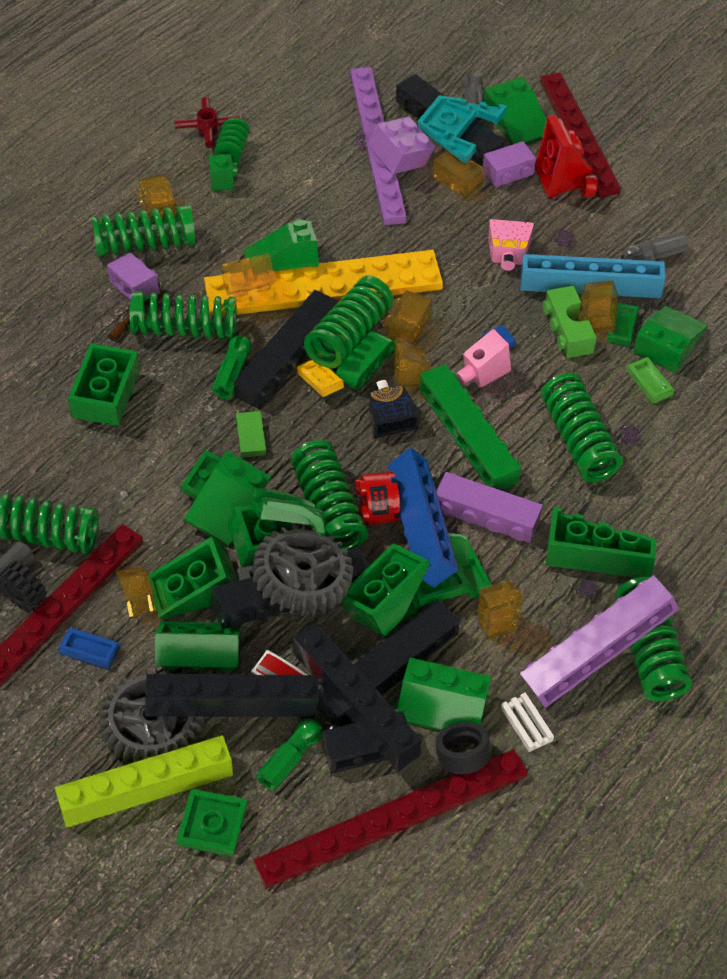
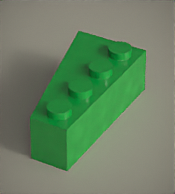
[545,506,657,578]

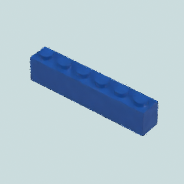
[388,447,458,587]

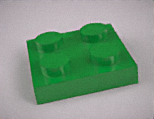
[176,789,248,857]

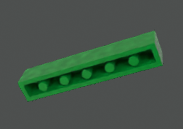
[419,364,521,491]

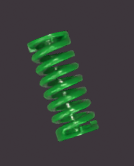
[92,204,196,257]
[304,276,394,369]
[130,291,237,340]
[540,373,623,483]
[290,440,368,550]
[0,493,99,555]
[615,577,693,702]

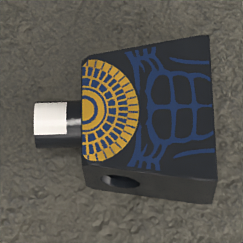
[369,380,420,438]

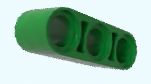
[336,330,395,390]

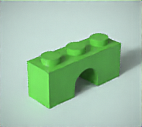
[543,286,596,359]

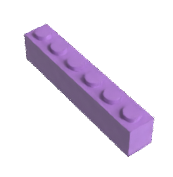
[520,575,679,708]

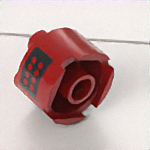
[355,471,400,526]

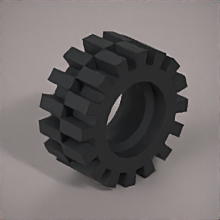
[0,561,47,611]

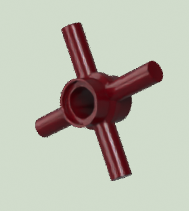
[174,97,240,148]

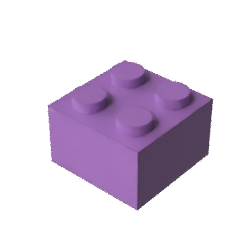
[368,117,435,174]

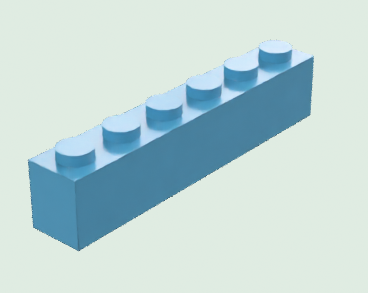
[520,254,665,298]

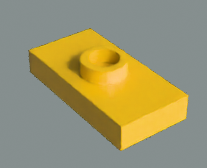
[297,360,344,397]

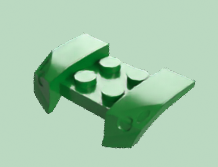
[251,487,325,537]
[402,533,494,620]

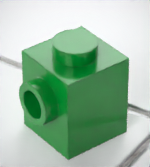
[209,154,238,191]

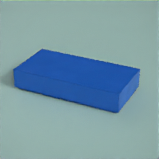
[58,627,120,670]

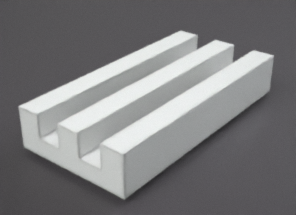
[501,692,554,752]

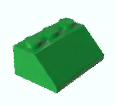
[155,621,242,671]
[397,658,491,731]

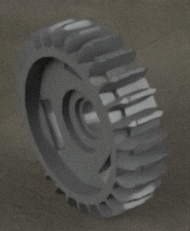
[252,524,353,616]
[99,669,204,764]

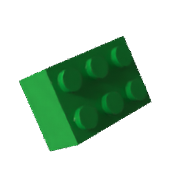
[68,343,140,426]

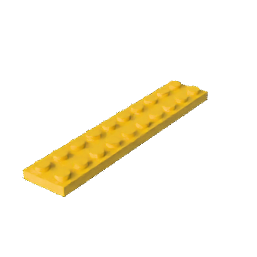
[204,250,443,318]

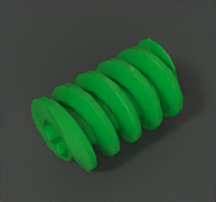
[214,118,250,165]

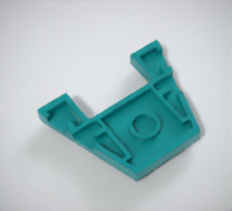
[418,95,507,164]

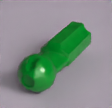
[212,335,252,400]
[255,718,322,792]

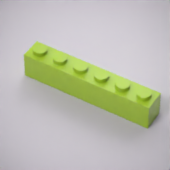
[55,735,233,828]

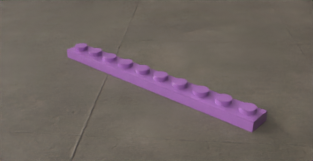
[350,67,406,225]

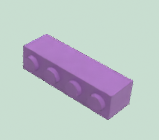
[436,472,543,543]

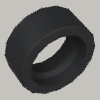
[435,722,491,774]

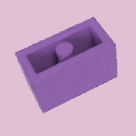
[482,142,536,187]
[107,253,160,301]

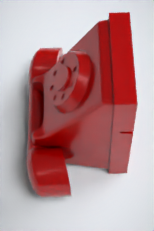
[535,116,598,198]

